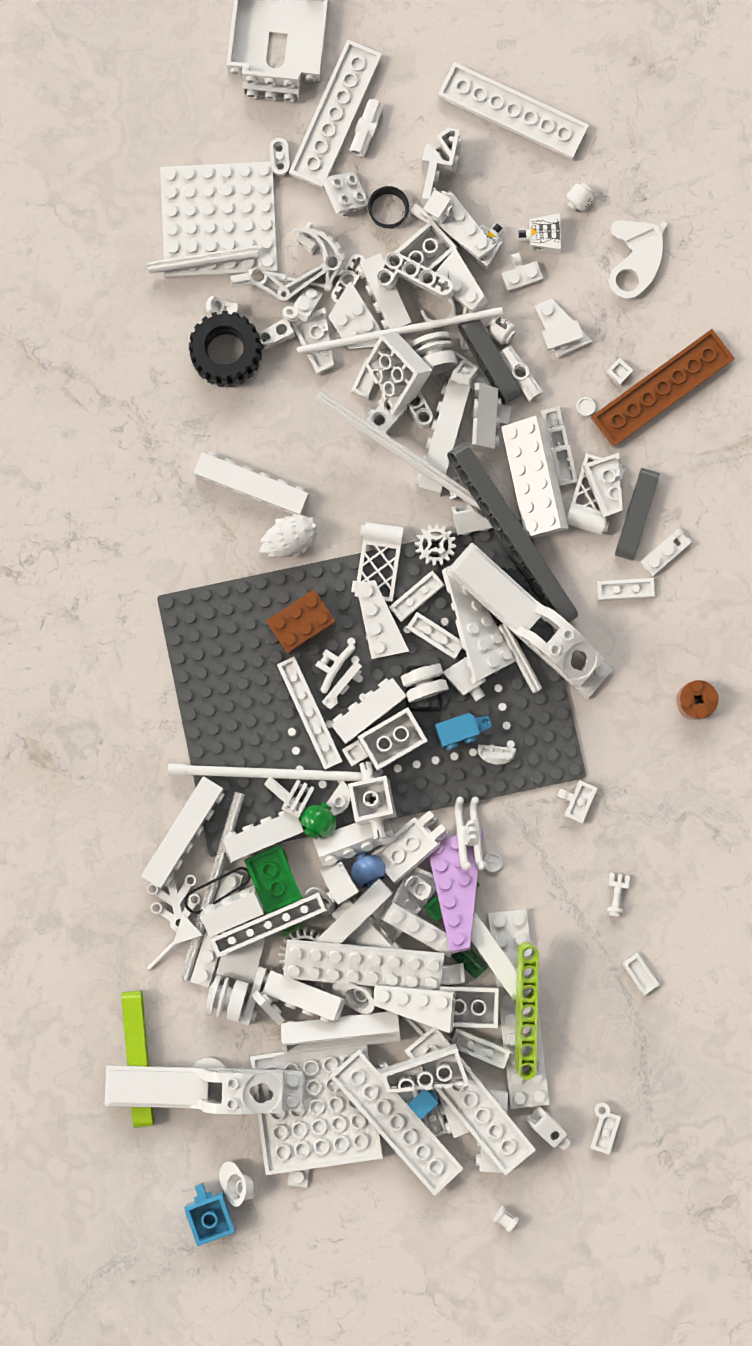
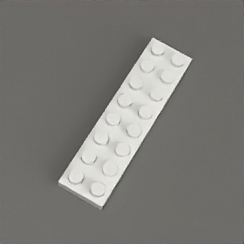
[289,40,382,189]
[438,62,589,160]
[283,939,444,990]
[404,1027,536,1175]
[329,1049,463,1196]

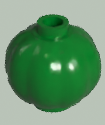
[300,802,336,840]

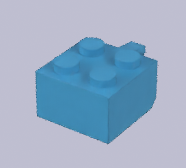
[434,713,492,751]
[184,1183,236,1246]

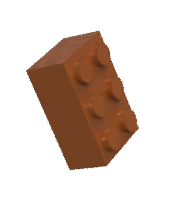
[266,590,336,655]

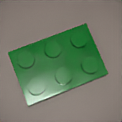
[244,844,302,914]

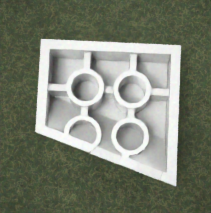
[365,332,432,416]
[472,383,501,452]

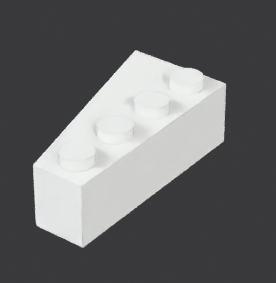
[381,1044,470,1093]

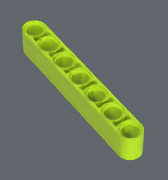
[515,942,539,1080]
[121,990,154,1128]

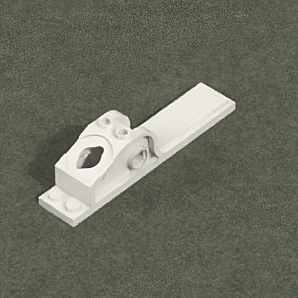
[446,543,612,699]
[105,1065,303,1114]

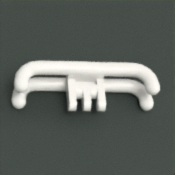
[455,796,486,871]

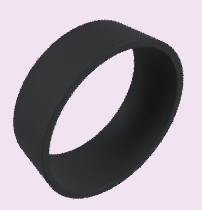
[368,186,409,229]

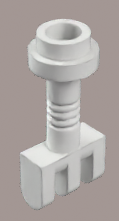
[607,873,630,917]

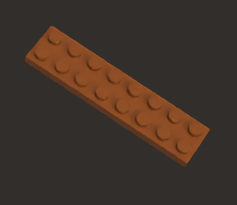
[591,329,735,448]

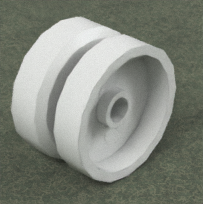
[401,663,449,703]

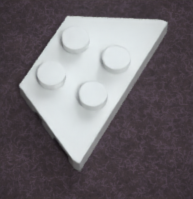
[328,282,381,350]

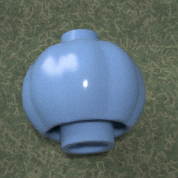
[351,852,386,889]

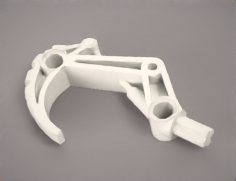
[230,228,346,301]

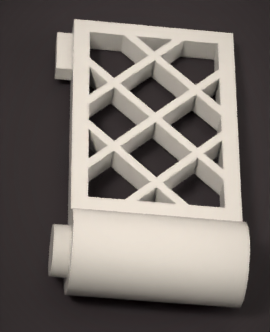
[566,453,625,535]
[351,522,404,602]

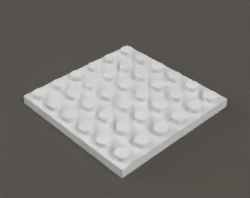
[160,162,278,278]
[250,1045,383,1175]

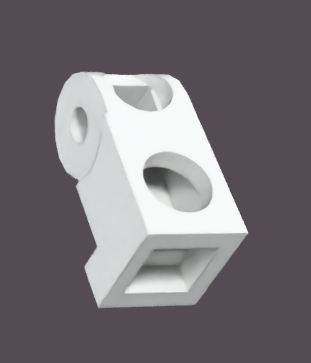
[258,318,296,350]

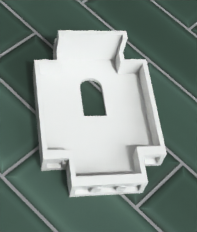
[226,0,329,102]

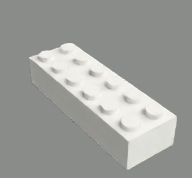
[501,416,569,539]

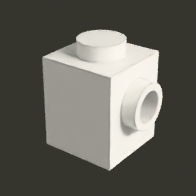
[423,190,454,224]

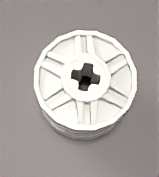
[411,331,458,376]
[206,975,249,1023]

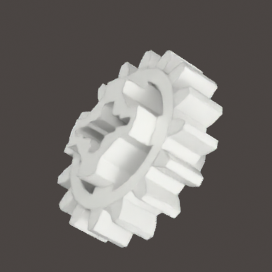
[415,524,456,566]

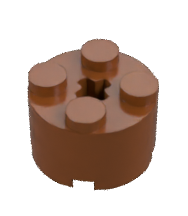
[677,680,719,720]

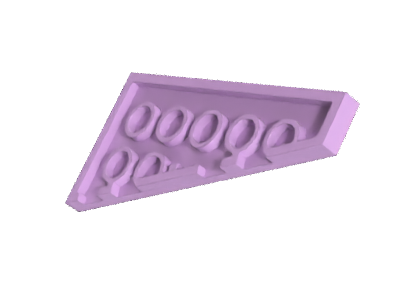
[429,830,483,954]

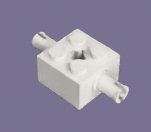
[348,762,397,840]

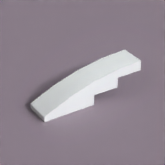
[540,406,578,486]

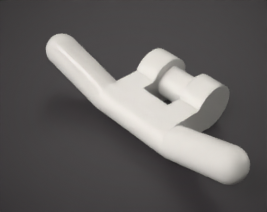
[315,644,355,694]

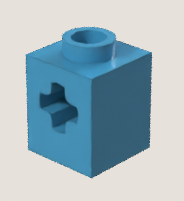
[408,1090,439,1121]

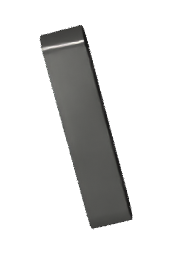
[458,319,522,404]
[615,468,660,561]

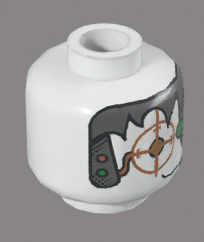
[487,316,516,345]

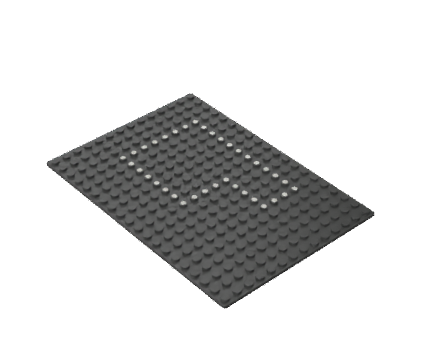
[157,519,586,857]

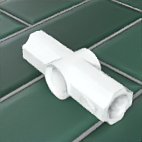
[349,99,384,158]
[500,346,543,402]

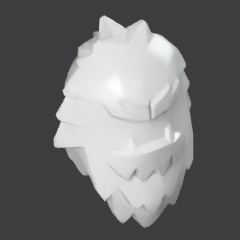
[259,514,318,558]

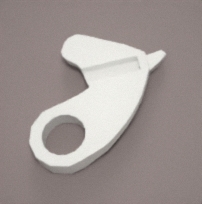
[608,220,667,301]

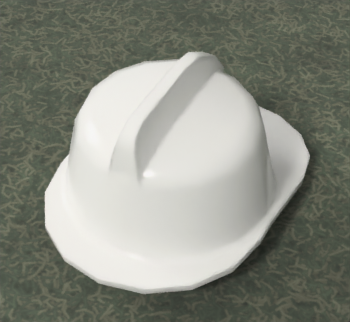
[332,982,375,1014]
[219,1161,255,1207]

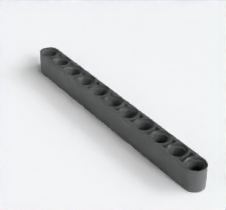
[447,443,578,623]

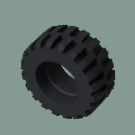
[188,311,262,387]

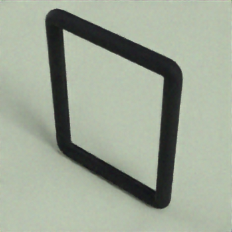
[406,665,442,711]

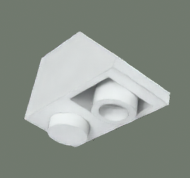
[451,503,493,535]

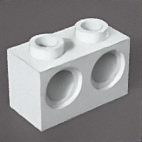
[366,397,408,435]

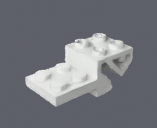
[422,127,462,208]

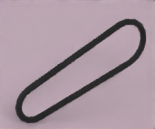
[184,867,251,914]

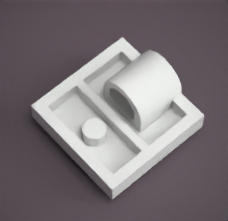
[322,171,368,216]

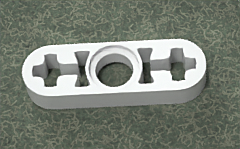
[331,254,365,304]

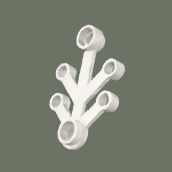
[147,869,201,932]

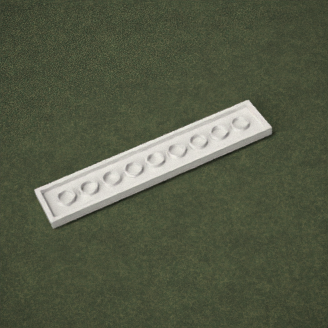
[488,909,550,1109]

